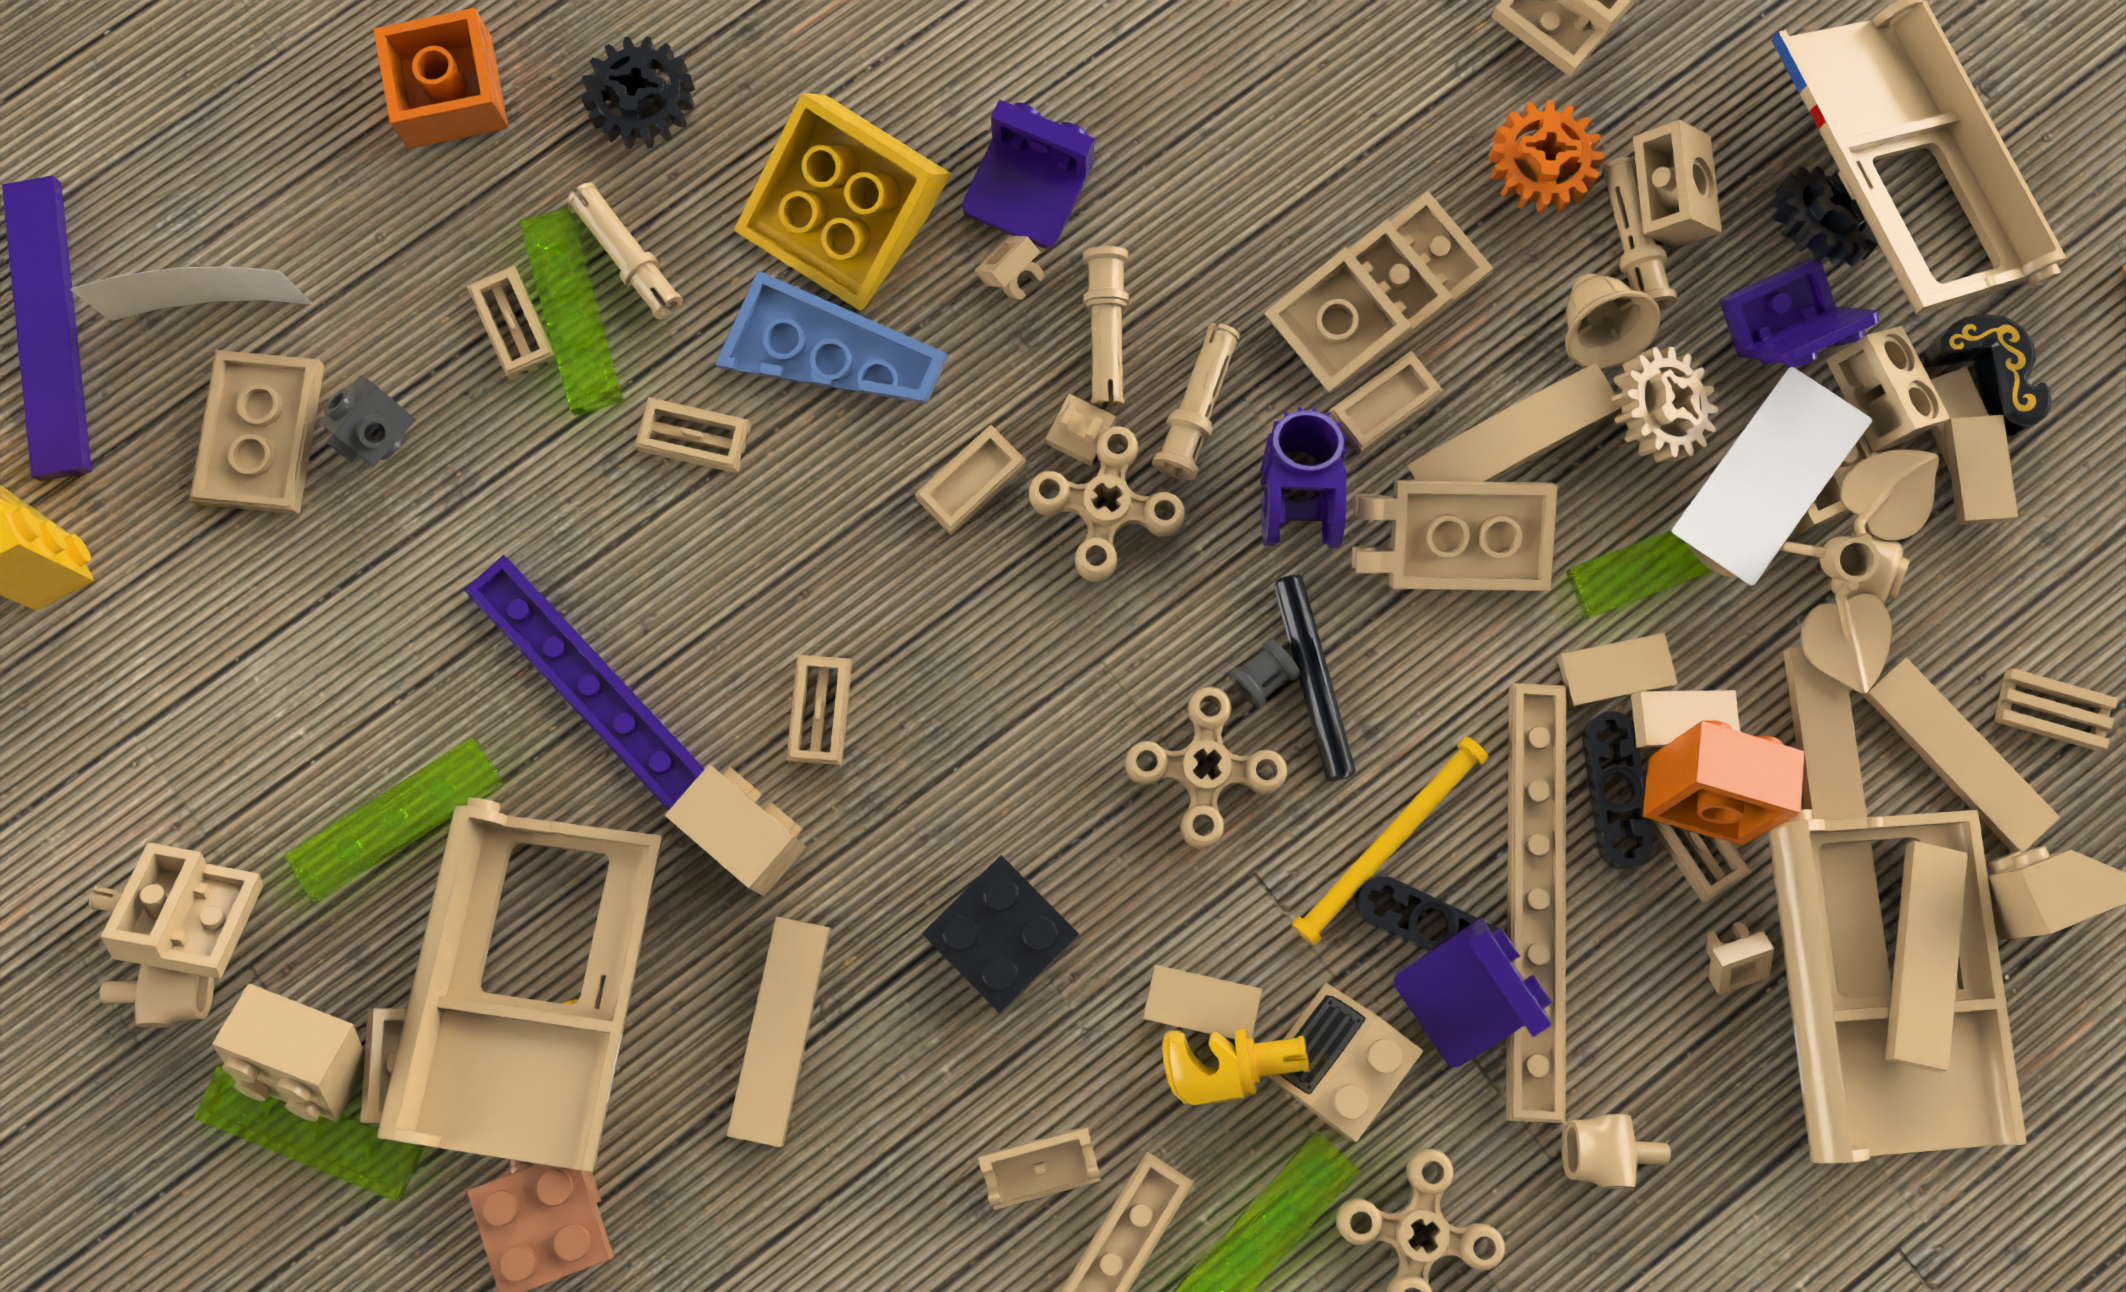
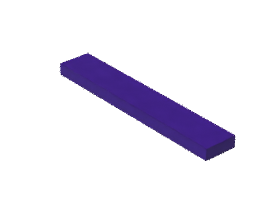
[2,175,92,481]
[464,554,705,811]

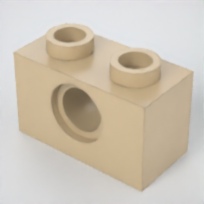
[1633,120,1722,248]

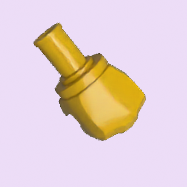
[1162,1028,1310,1105]

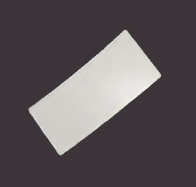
[70,266,312,321]
[1672,367,1872,586]

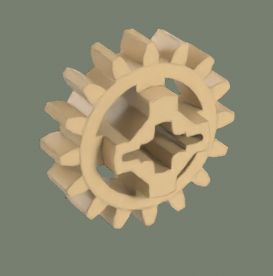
[1611,346,1718,463]

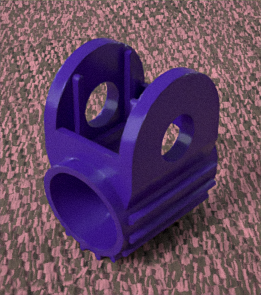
[1260,407,1347,548]

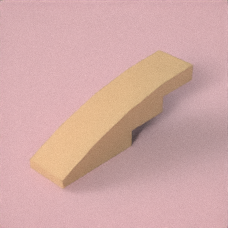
[1407,363,1622,482]

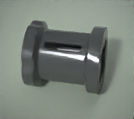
[1228,638,1300,709]

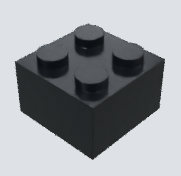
[921,855,1079,1015]

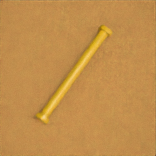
[1290,736,1489,947]

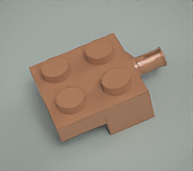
[467,1159,614,1292]

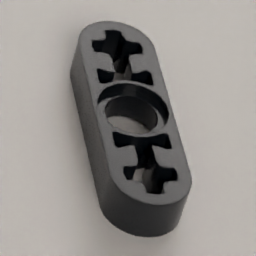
[1582,711,1653,869]
[1356,876,1499,952]

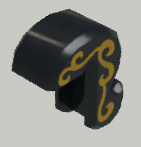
[1923,314,2052,437]

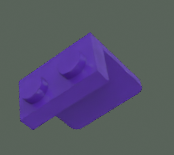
[962,99,1095,249]
[1719,258,1880,368]
[1394,918,1552,1067]

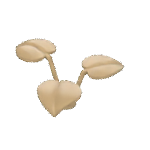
[1687,449,1939,693]

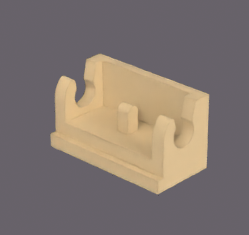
[978,1126,1101,1210]

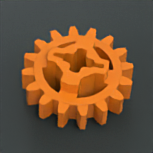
[1488,100,1604,214]

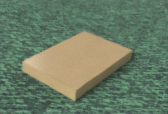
[189,350,325,515]

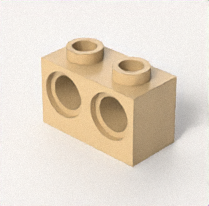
[1826,326,1950,453]

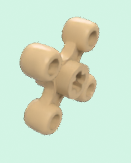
[1029,426,1185,582]
[1125,687,1287,849]
[1336,1149,1505,1292]

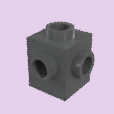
[319,375,416,467]

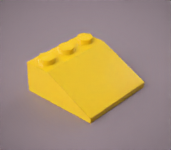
[733,93,951,311]
[0,485,94,611]

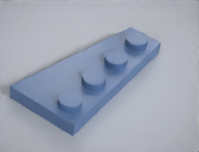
[715,271,949,404]

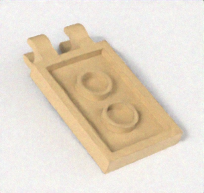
[1351,480,1558,591]

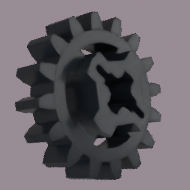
[581,37,695,149]
[1770,166,1878,268]

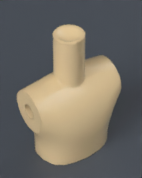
[100,964,214,1028]
[1561,1114,1671,1189]

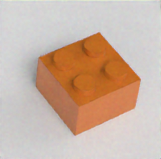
[373,8,509,149]
[1643,720,1804,846]

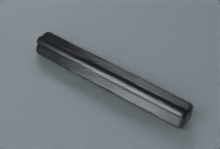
[1274,575,1356,781]

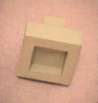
[974,236,1045,300]
[1045,394,1116,467]
[1706,922,1774,995]

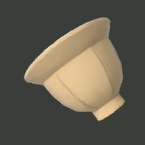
[1565,274,1660,370]

